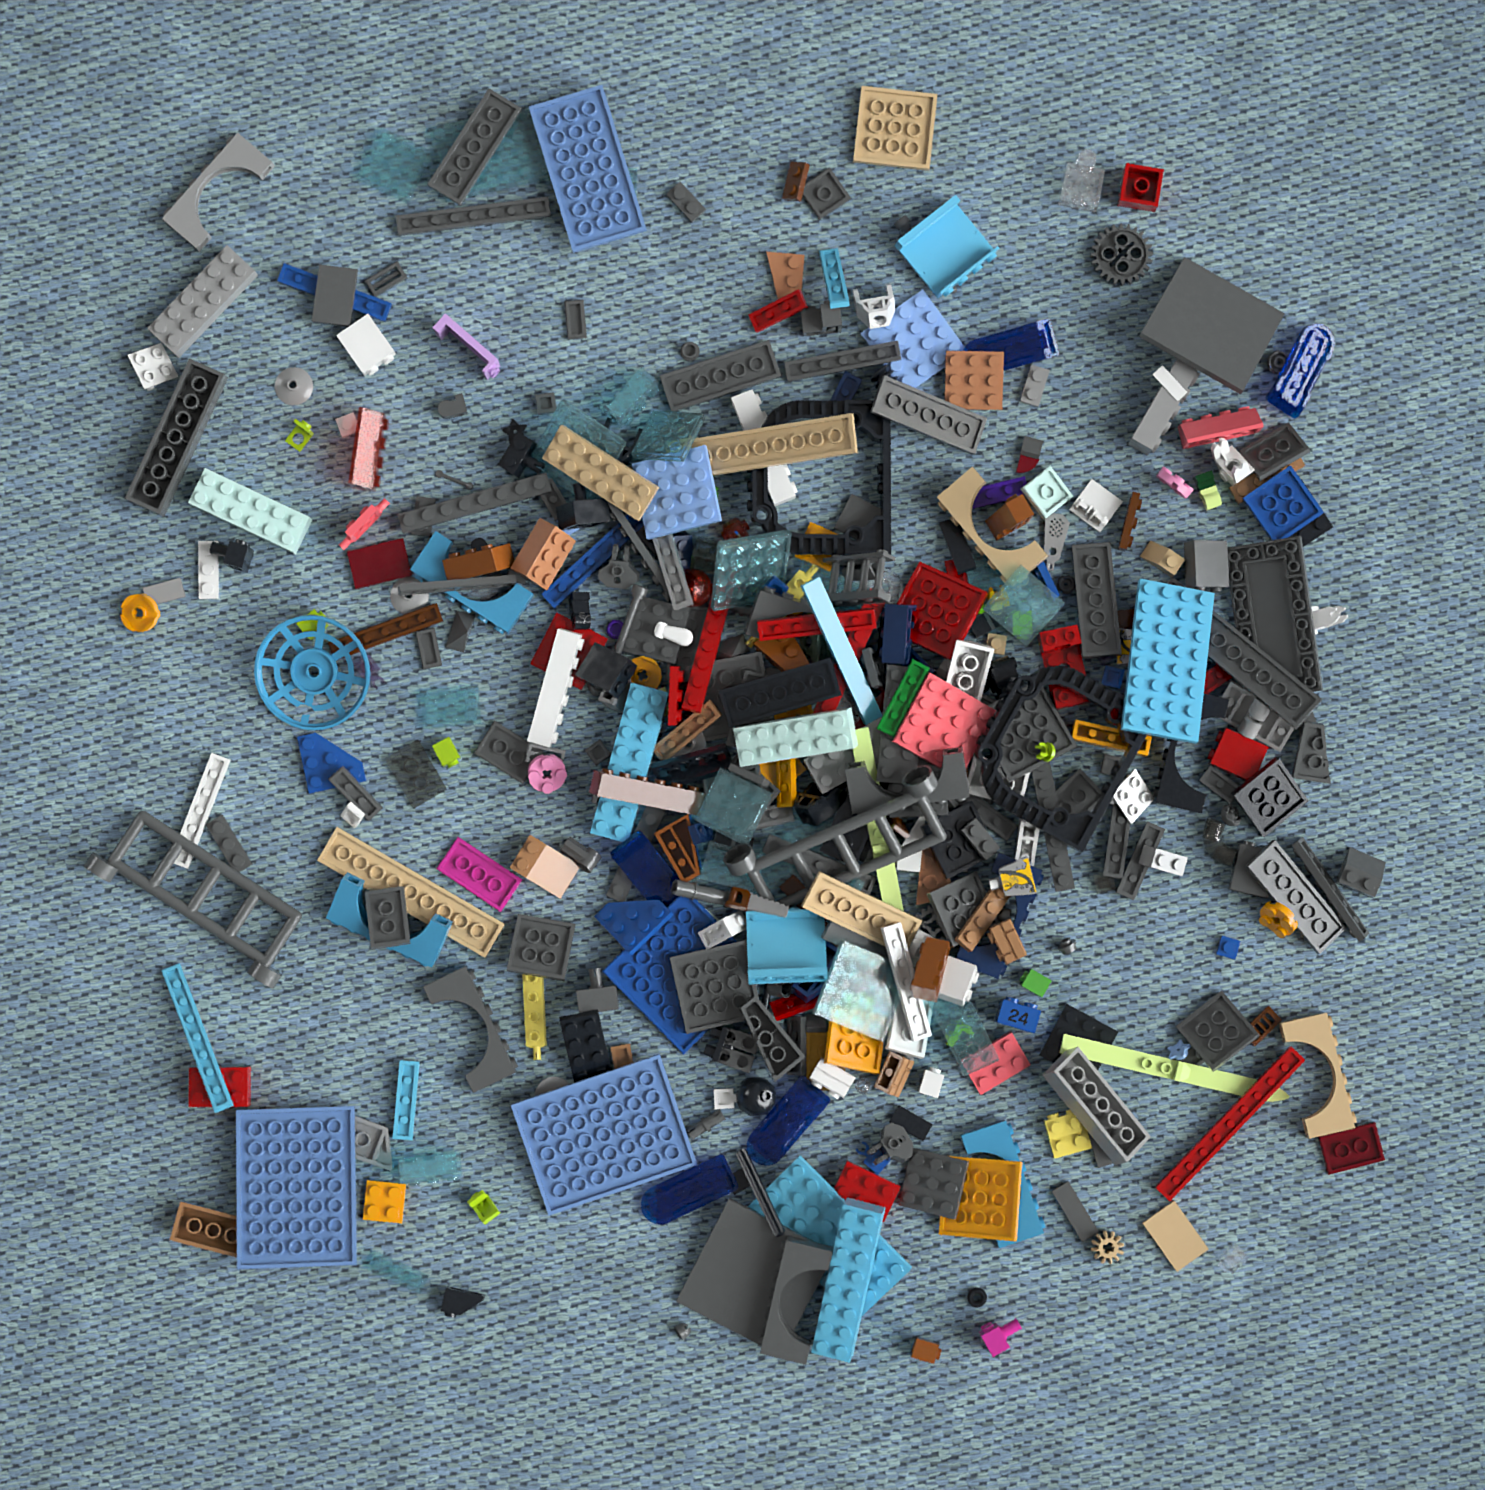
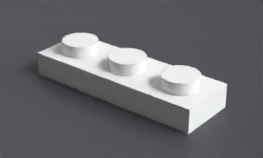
[198,541,219,599]

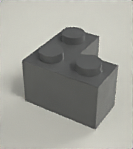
[801,300,842,336]

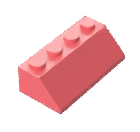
[1178,406,1264,449]

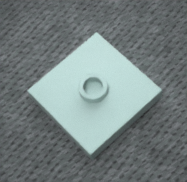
[1021,466,1073,520]

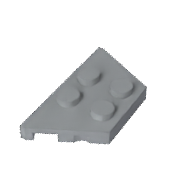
[355,1116,393,1171]

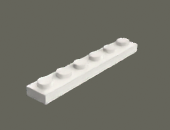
[174,753,231,869]
[881,922,932,1041]

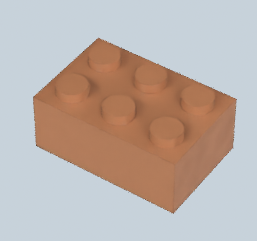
[511,518,576,591]

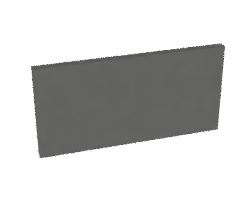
[1228,536,1323,692]

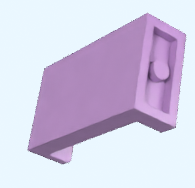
[433,314,500,380]

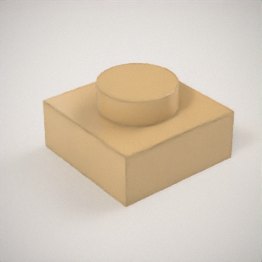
[986,633,1007,655]

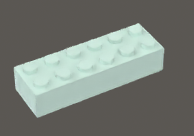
[188,468,312,555]
[733,707,858,767]

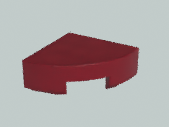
[1016,455,1039,474]

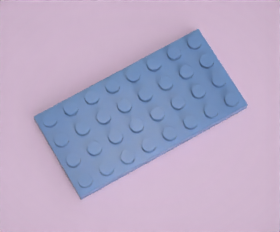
[529,85,647,253]

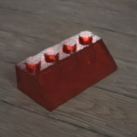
[348,407,389,492]

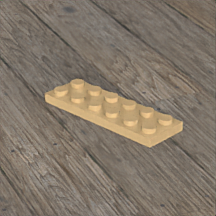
[542,425,659,521]
[801,871,922,948]

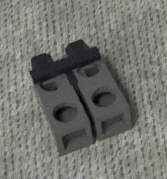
[703,1026,758,1073]

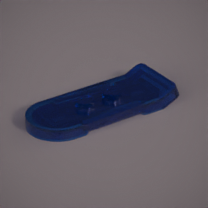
[963,319,1059,371]
[1266,324,1335,419]
[610,830,680,907]
[747,1076,830,1166]
[641,1154,738,1225]

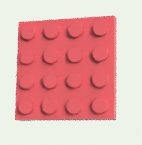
[892,673,996,769]

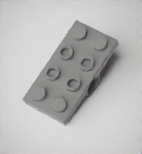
[1220,680,1294,752]

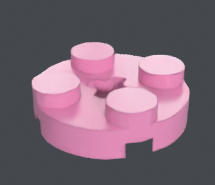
[1156,466,1194,499]
[528,754,567,794]

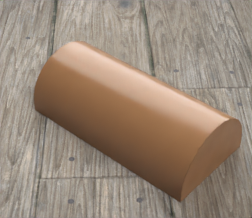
[170,1202,237,1258]

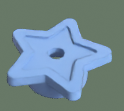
[1167,1040,1191,1060]

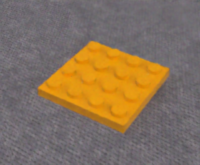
[939,1156,1022,1241]

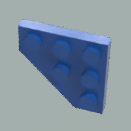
[297,733,366,794]
[594,900,674,956]

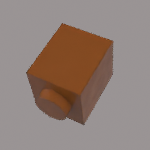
[910,1336,942,1364]

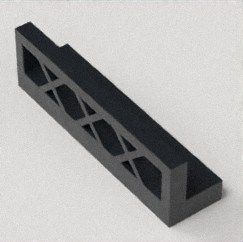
[651,743,732,785]

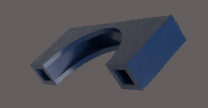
[955,852,1044,979]

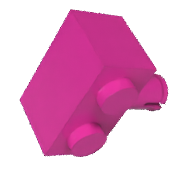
[979,1318,1022,1357]

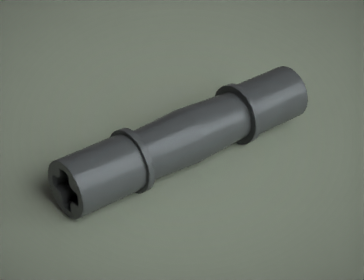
[671,879,742,908]

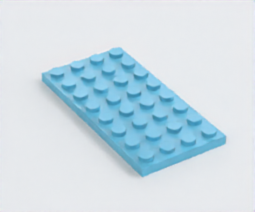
[1121,579,1215,744]
[748,1155,912,1316]

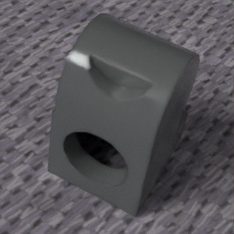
[438,393,468,419]

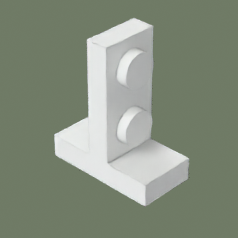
[698,910,747,949]

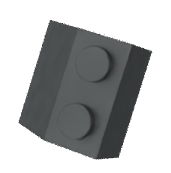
[1335,847,1386,898]

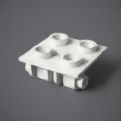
[127,343,179,391]
[1069,479,1123,532]
[1110,769,1155,824]

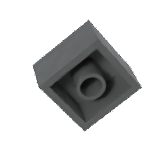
[576,968,620,1013]

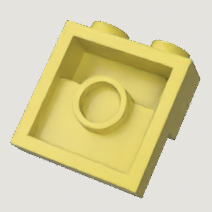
[1043,1109,1092,1159]

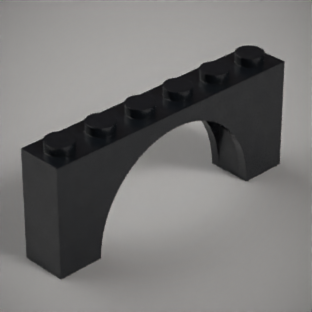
[1153,693,1229,813]

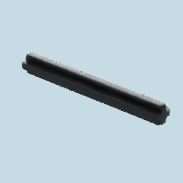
[736,1149,785,1237]

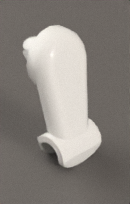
[654,622,693,646]

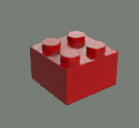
[1117,163,1164,212]

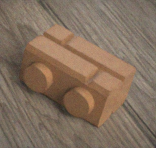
[987,918,1027,964]
[874,1051,915,1097]

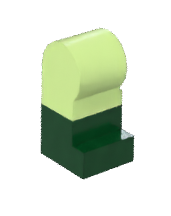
[1193,470,1222,510]

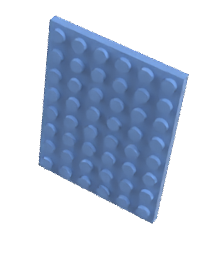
[511,1053,697,1216]
[236,1106,357,1269]

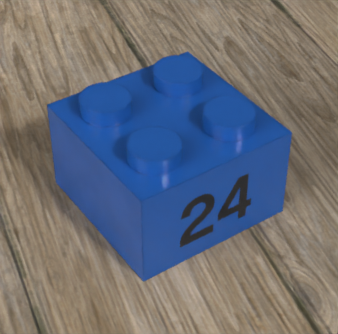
[994,997,1041,1033]

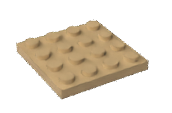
[853,86,938,171]

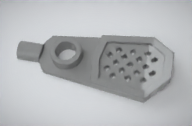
[1044,513,1070,571]

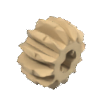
[1091,1230,1124,1264]

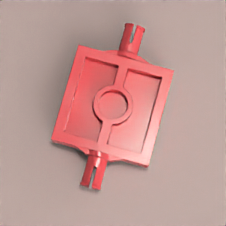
[338,498,390,550]

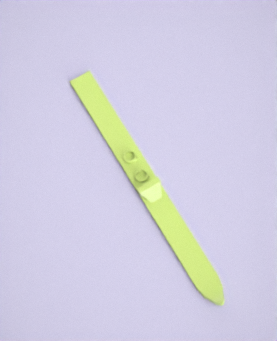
[852,727,904,911]
[1059,1034,1290,1102]

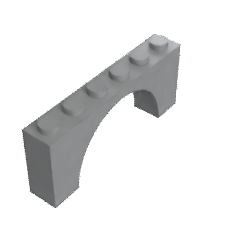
[162,133,275,252]

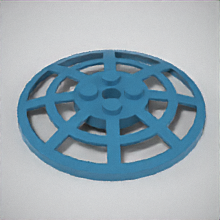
[254,615,370,730]

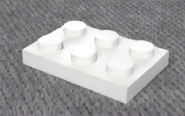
[886,992,934,1059]

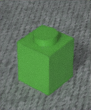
[1020,969,1052,998]

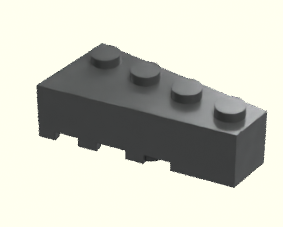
[739,996,805,1082]

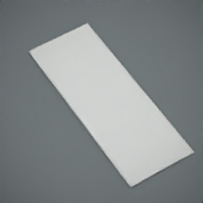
[1152,365,1187,401]

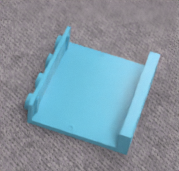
[894,195,999,299]
[746,907,827,984]

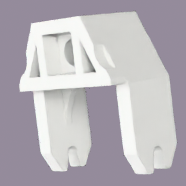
[852,283,895,329]
[1211,438,1254,486]
[1312,606,1348,635]

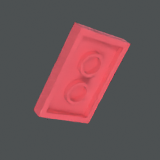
[961,1031,1031,1095]

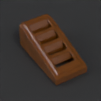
[886,814,910,839]
[1250,1006,1282,1047]

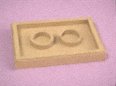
[1142,1200,1209,1272]

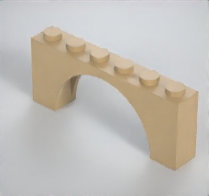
[937,467,1049,586]
[1279,1013,1357,1139]

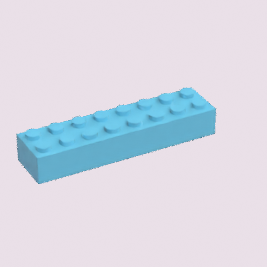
[590,682,669,844]
[811,1198,885,1363]

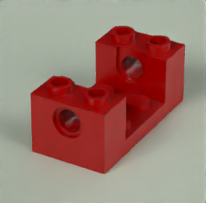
[1037,624,1091,710]

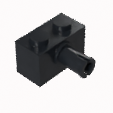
[498,432,545,478]
[210,539,254,573]

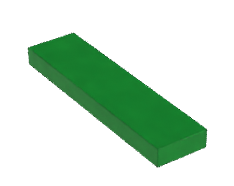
[876,659,930,738]

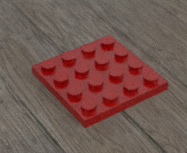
[896,561,988,661]

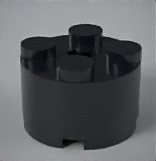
[987,656,1024,700]

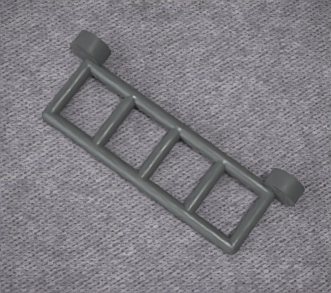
[723,765,946,908]
[84,811,302,989]

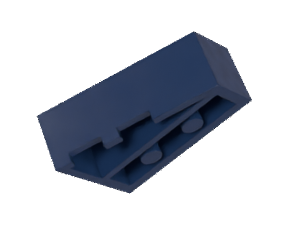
[879,604,917,664]
[791,941,858,1004]

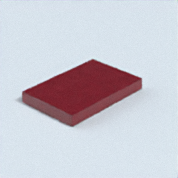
[347,538,412,590]
[1318,1122,1385,1175]

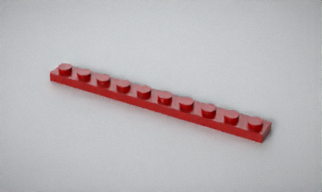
[1155,1046,1305,1201]

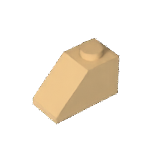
[1140,540,1185,578]

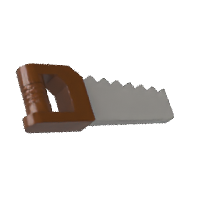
[725,887,789,918]

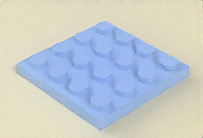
[860,290,967,388]
[632,445,722,540]

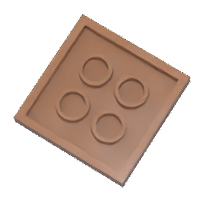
[944,351,1004,410]

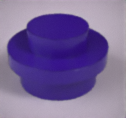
[606,620,623,639]

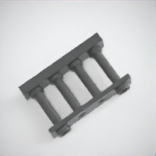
[823,550,896,607]

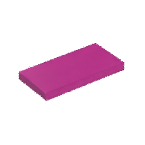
[436,837,522,912]

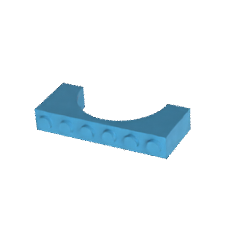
[410,531,534,634]
[326,872,453,968]
[960,1120,1046,1248]

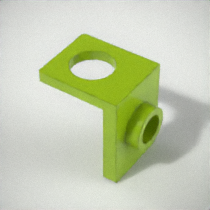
[285,419,314,452]

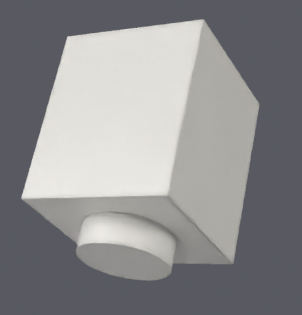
[918,1067,944,1098]

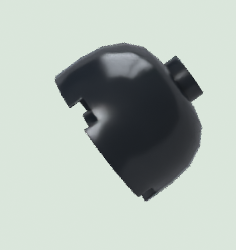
[736,1077,776,1116]

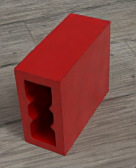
[1207,728,1269,781]

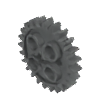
[1090,223,1153,286]

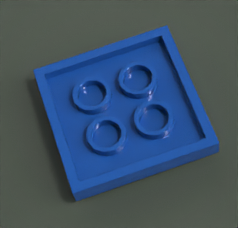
[1242,465,1324,540]

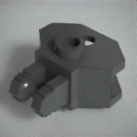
[598,544,640,589]
[866,1122,913,1166]

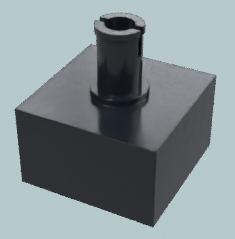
[556,483,611,530]

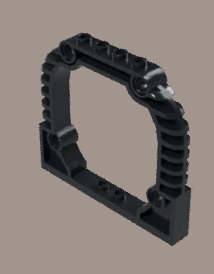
[747,400,891,556]
[975,666,1147,852]

